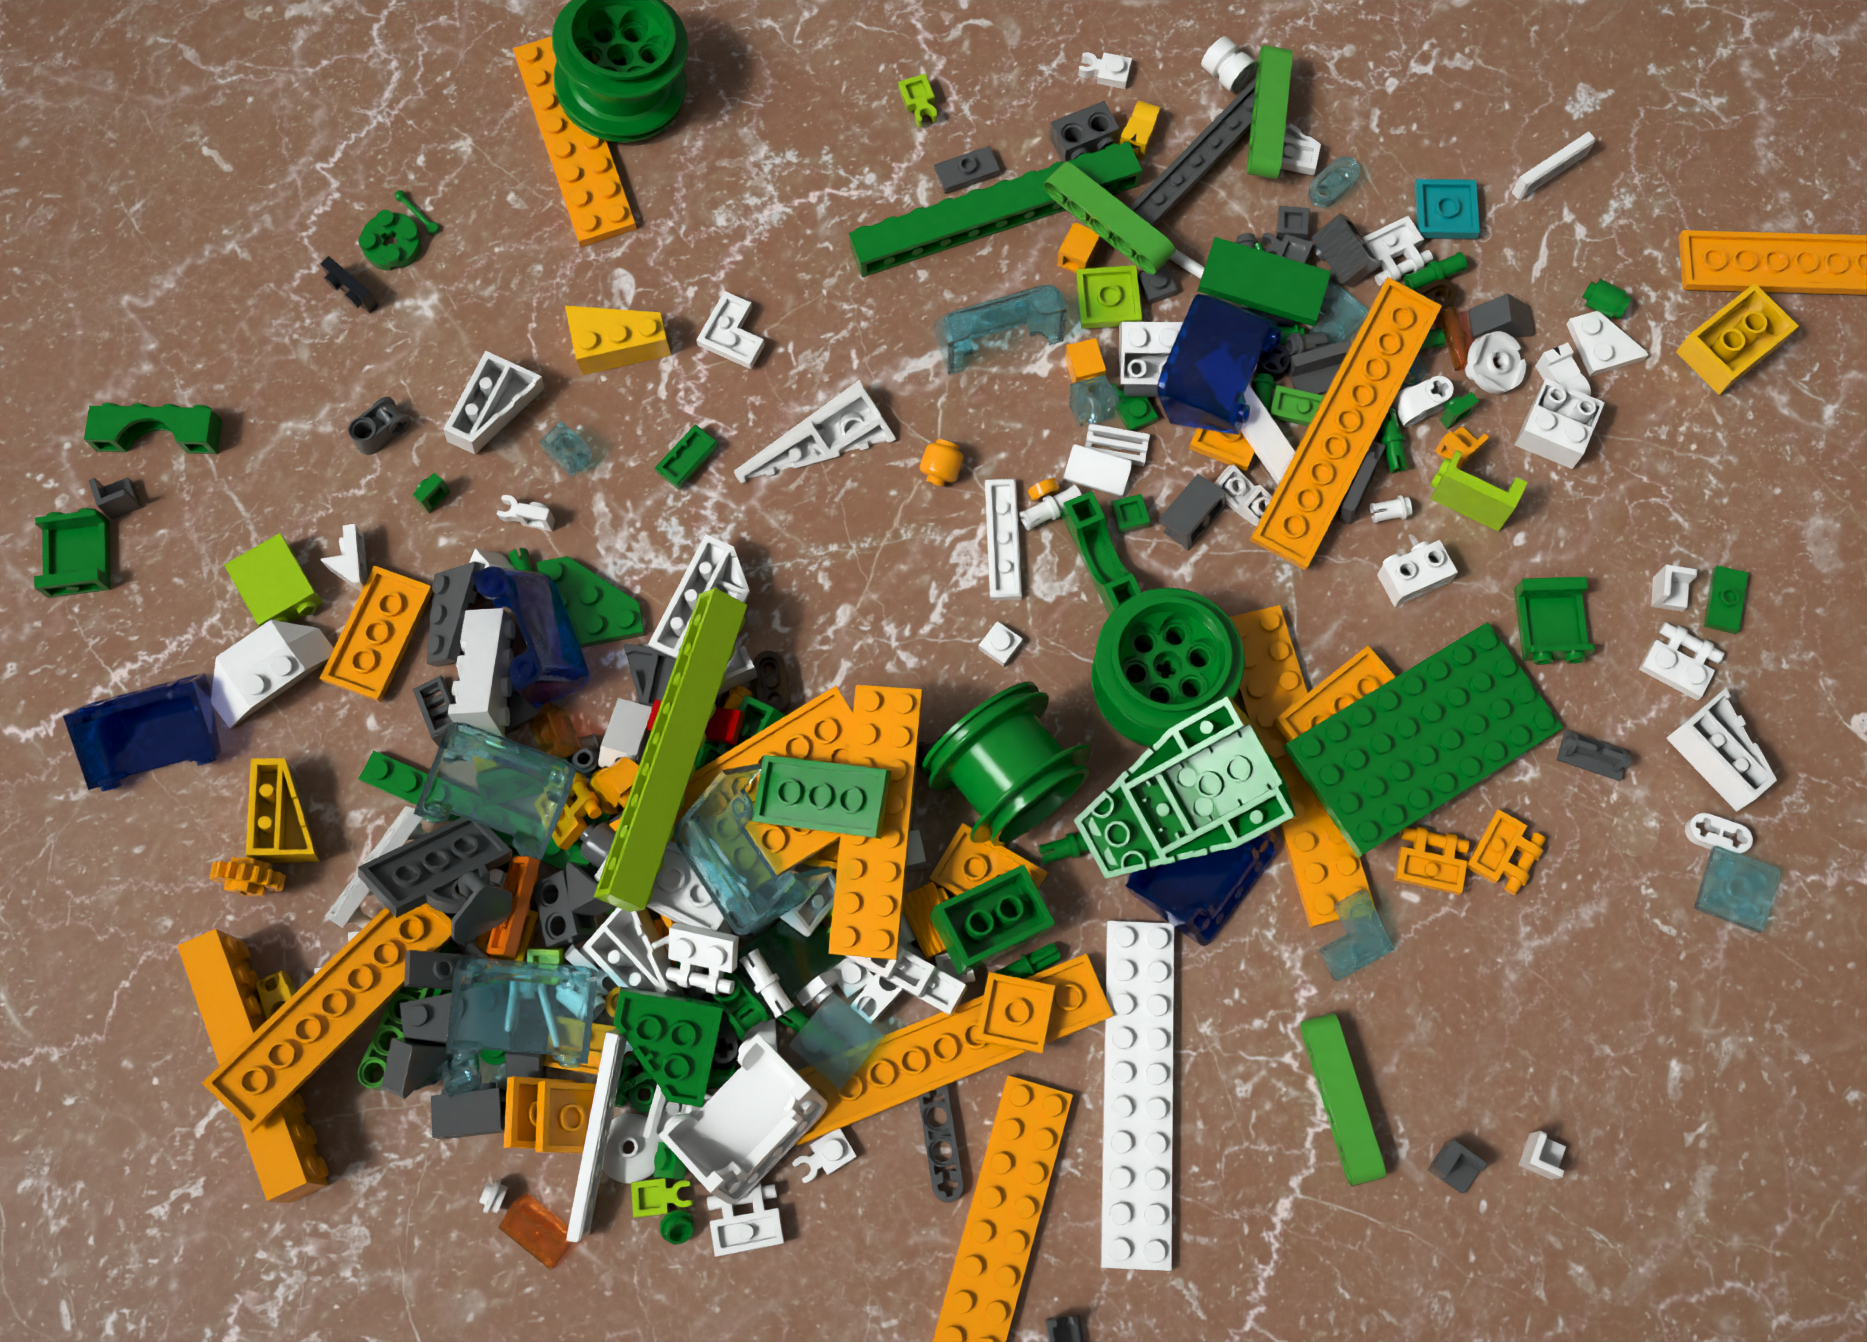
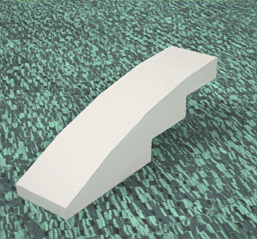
[844,946,968,1016]

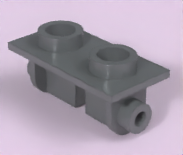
[1557,730,1632,781]

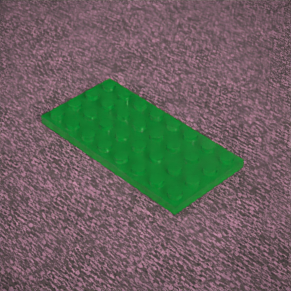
[1283,622,1563,858]

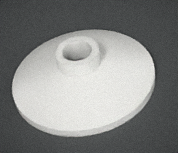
[602,1113,663,1184]

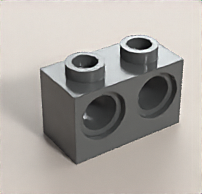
[1050,101,1120,162]
[533,870,597,947]

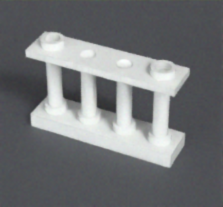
[325,806,428,929]

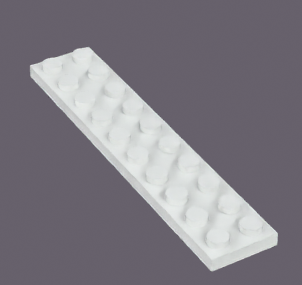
[1101,921,1174,1271]

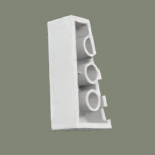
[448,608,516,741]

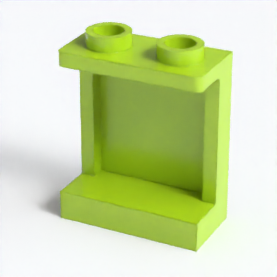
[1430,450,1528,532]
[224,533,324,627]

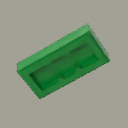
[654,424,719,490]
[1703,565,1748,634]

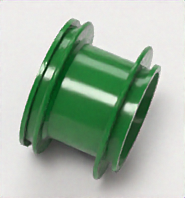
[552,0,689,143]
[1091,587,1245,748]
[921,681,1091,846]

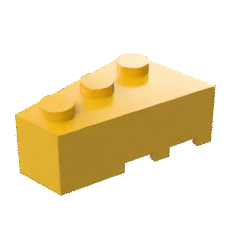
[565,306,671,375]
[246,758,320,863]

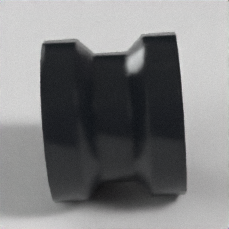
[1256,344,1290,382]

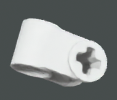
[1391,376,1454,427]

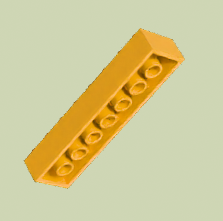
[177,928,329,1204]

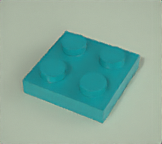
[1414,179,1480,239]

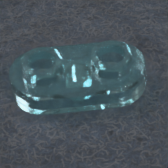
[1308,157,1360,207]

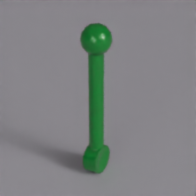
[394,190,439,235]

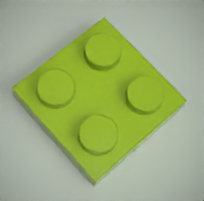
[1076,265,1142,329]

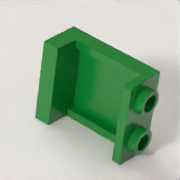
[34,508,111,598]
[1514,576,1595,665]

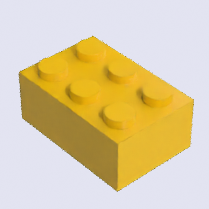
[1676,283,1799,395]

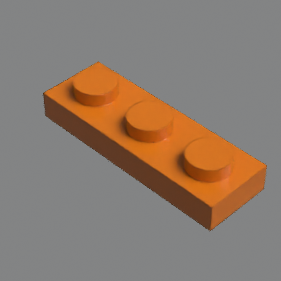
[486,856,540,958]

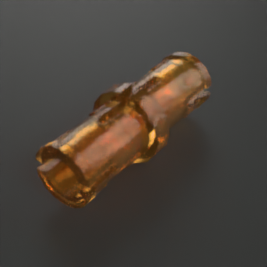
[1438,307,1469,371]

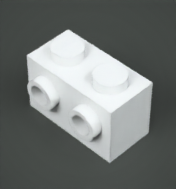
[1377,540,1458,607]

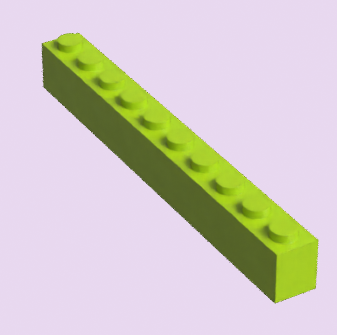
[594,588,747,912]

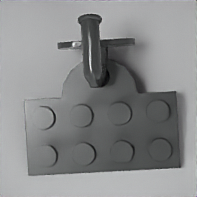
[358,812,512,978]

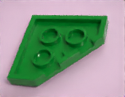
[537,556,645,653]
[613,986,723,1107]

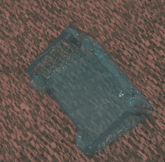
[934,285,1067,375]
[413,722,576,861]
[445,957,597,1068]

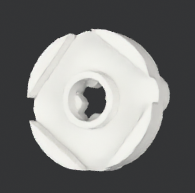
[1465,331,1526,395]

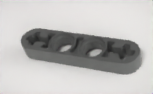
[918,1085,963,1203]

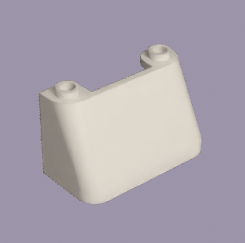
[658,1033,828,1205]

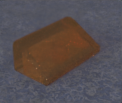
[529,702,582,766]
[498,1193,573,1270]

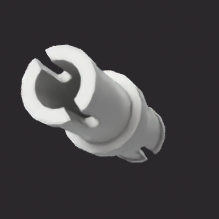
[1019,485,1082,530]
[739,948,794,1018]

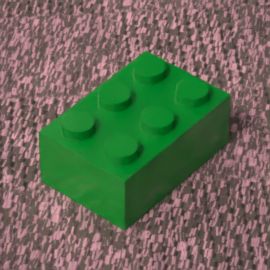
[929,864,1055,976]

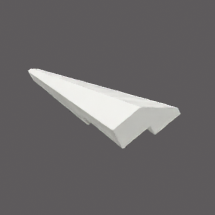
[734,380,896,483]

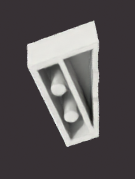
[443,351,544,454]
[1666,688,1777,812]
[583,907,685,997]

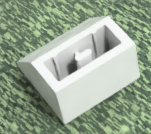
[1119,322,1184,385]
[1514,378,1605,469]

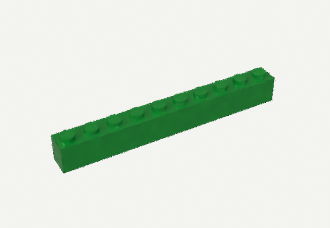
[849,141,1142,278]

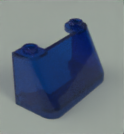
[1157,294,1282,435]
[471,566,590,709]
[63,673,221,792]
[1125,829,1279,946]

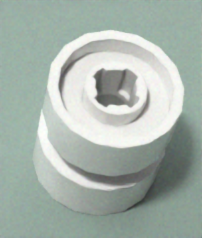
[1201,36,1257,93]

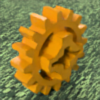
[209,857,286,897]

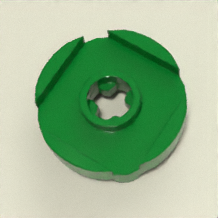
[358,210,422,271]

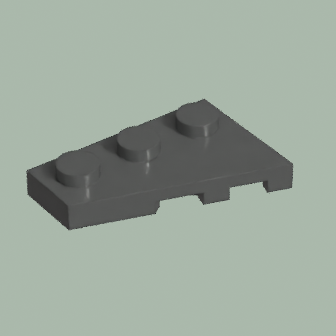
[427,561,485,667]
[400,983,513,1052]

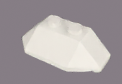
[648,534,750,659]
[211,620,334,729]

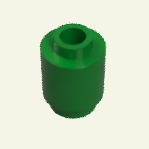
[1582,278,1632,319]

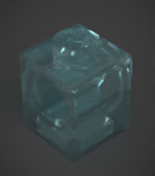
[1069,375,1119,427]
[539,421,592,477]

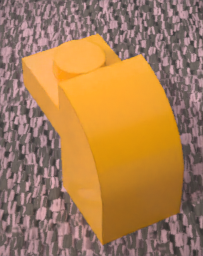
[594,757,639,808]

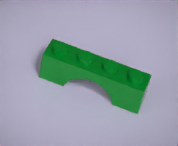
[84,403,222,454]
[1062,491,1141,616]

